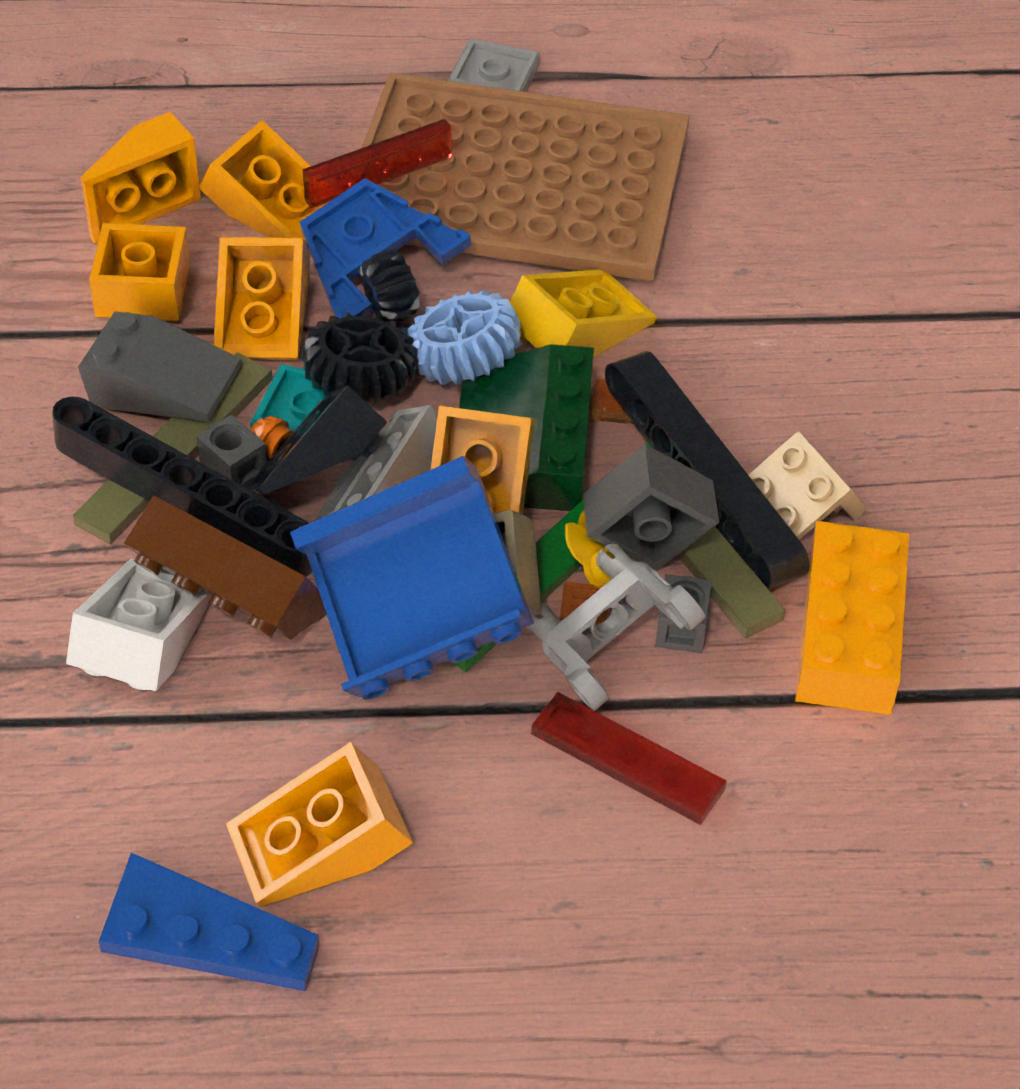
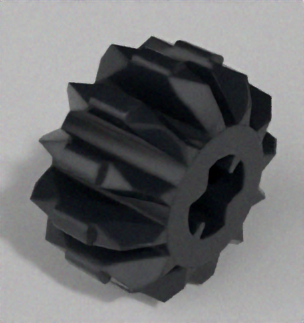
[359,250,421,323]

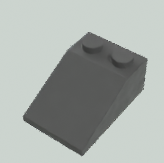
[78,311,242,422]

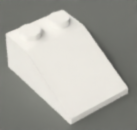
[66,559,212,692]

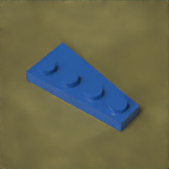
[99,853,319,991]

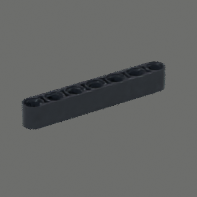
[605,351,810,590]
[52,396,312,577]

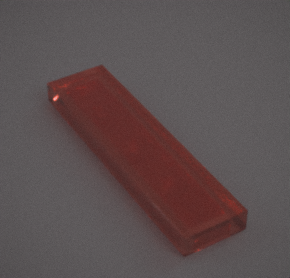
[303,119,452,208]
[531,692,727,825]

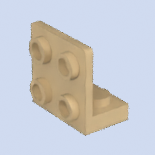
[748,431,867,540]

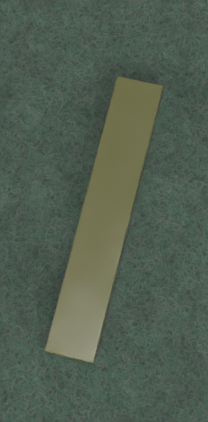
[73,352,272,545]

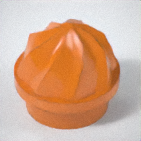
[250,416,293,458]

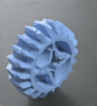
[408,290,522,385]

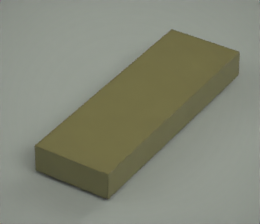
[677,526,786,638]

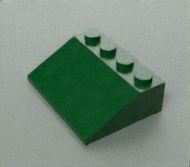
[459,344,594,511]

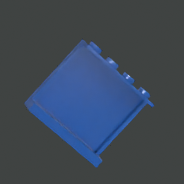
[290,456,534,700]

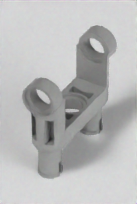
[527,543,706,711]

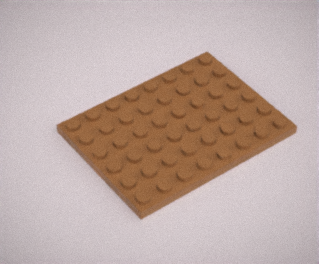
[346,73,690,281]

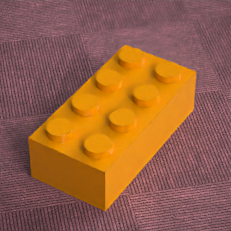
[795,521,909,715]

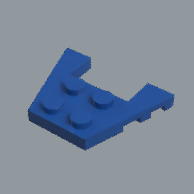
[300,179,471,318]

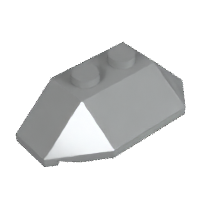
[314,405,436,521]

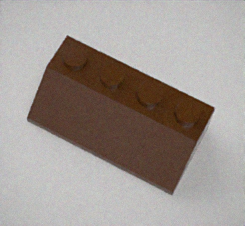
[124,495,326,640]

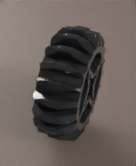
[302,313,419,405]

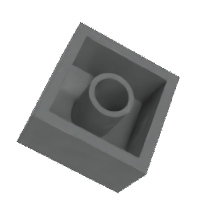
[583,444,719,571]

